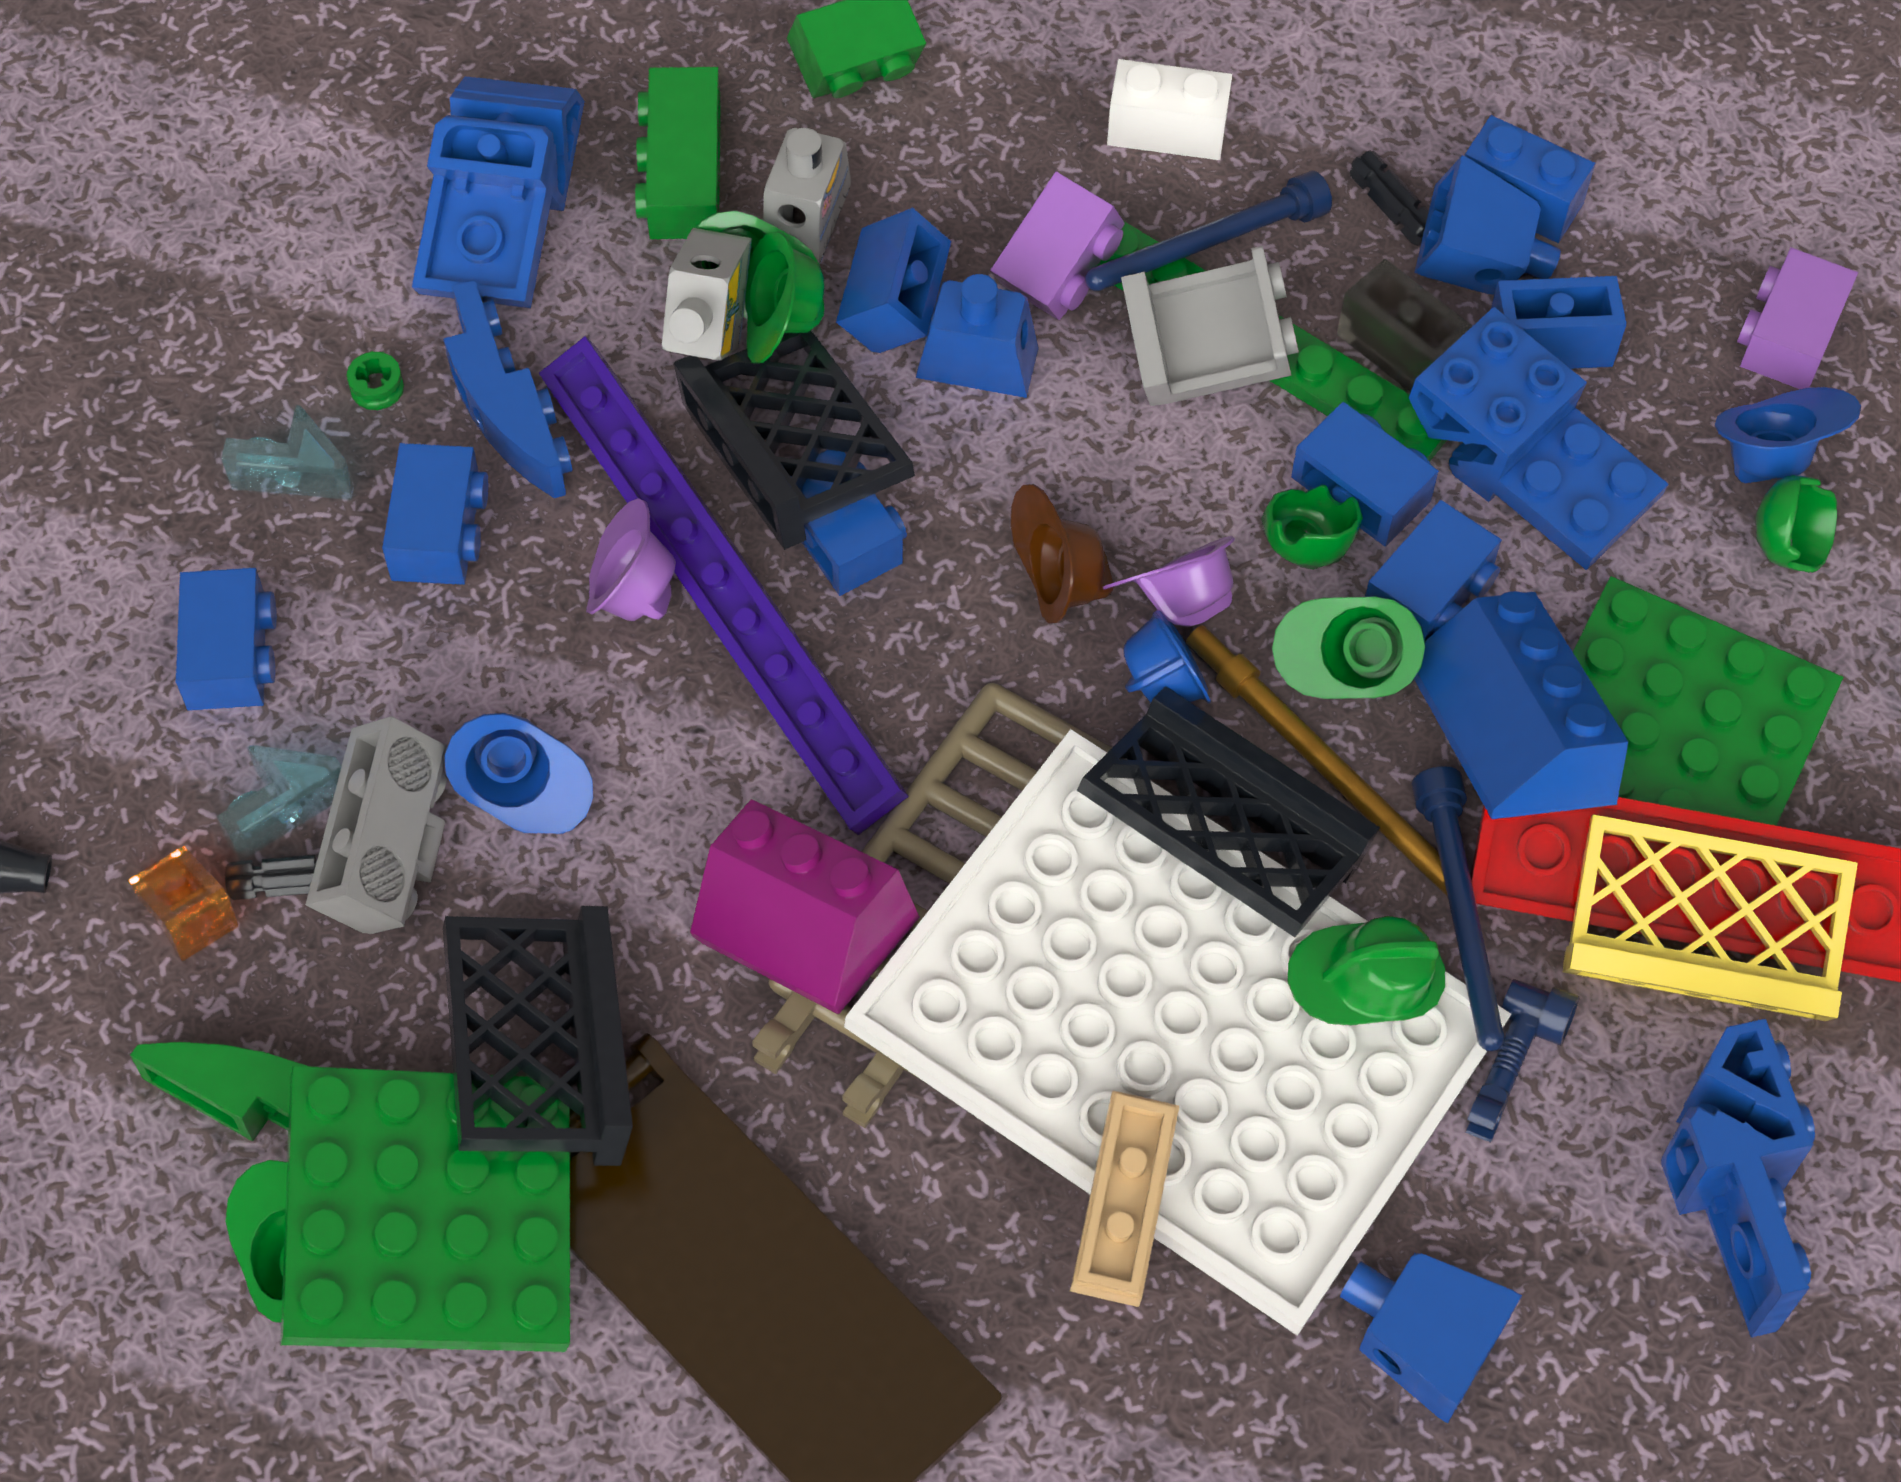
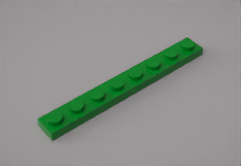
[1097,221,1447,462]

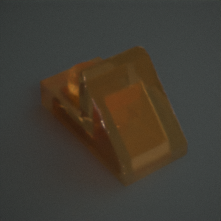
[127,846,238,961]

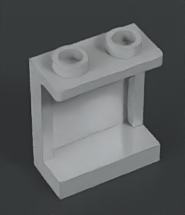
[1121,246,1299,406]

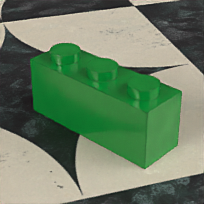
[635,67,721,239]

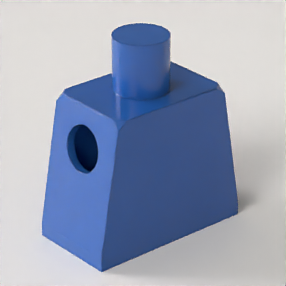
[1414,155,1561,295]
[916,274,1038,398]
[1340,1253,1522,1423]

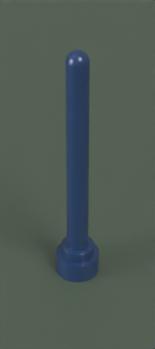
[1085,170,1332,291]
[1411,766,1504,1051]

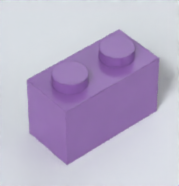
[990,171,1125,320]
[1737,247,1858,389]

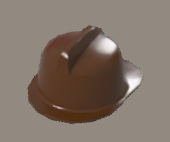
[1011,484,1114,623]

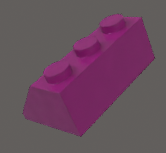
[690,799,920,1015]

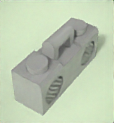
[306,716,447,934]

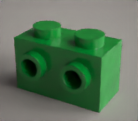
[787,0,927,99]

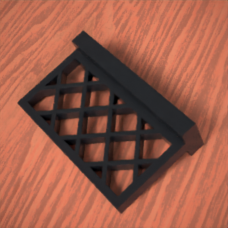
[673,330,915,550]
[1077,686,1380,938]
[443,906,633,1166]

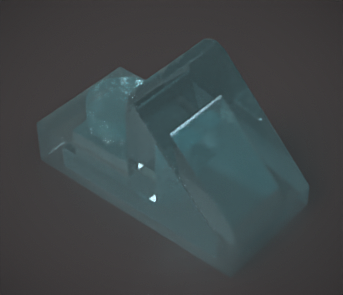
[221,405,354,500]
[216,745,342,861]

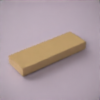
[1070,1090,1180,1307]

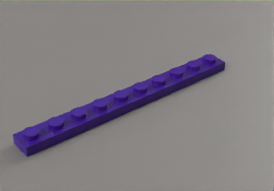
[539,336,909,835]

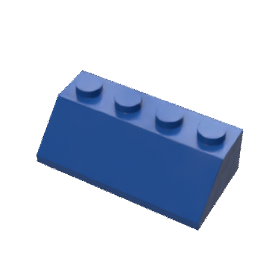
[1414,591,1629,819]

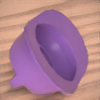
[586,498,676,621]
[1103,536,1235,627]

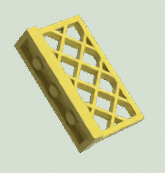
[1563,815,1858,1021]

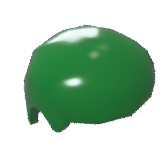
[1755,475,1837,573]
[1261,484,1363,570]

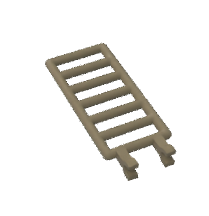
[752,683,1127,1128]

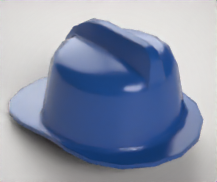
[1715,387,1861,483]
[1124,611,1211,703]
[445,713,594,834]

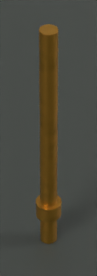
[1186,625,1448,897]

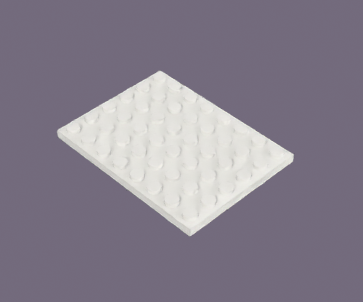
[844,729,1511,1336]

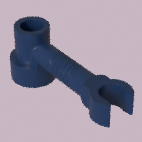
[1466,979,1580,1143]

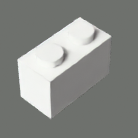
[1107,59,1232,160]

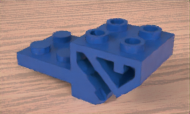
[412,76,585,308]
[1409,307,1669,570]
[1661,1019,1815,1337]

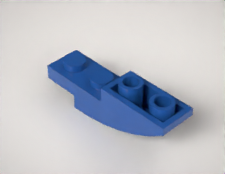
[443,280,573,498]

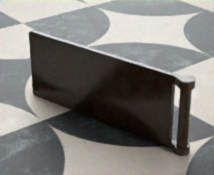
[569,1033,1002,1482]

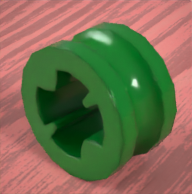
[346,351,404,410]

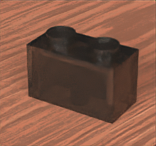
[1337,259,1472,392]

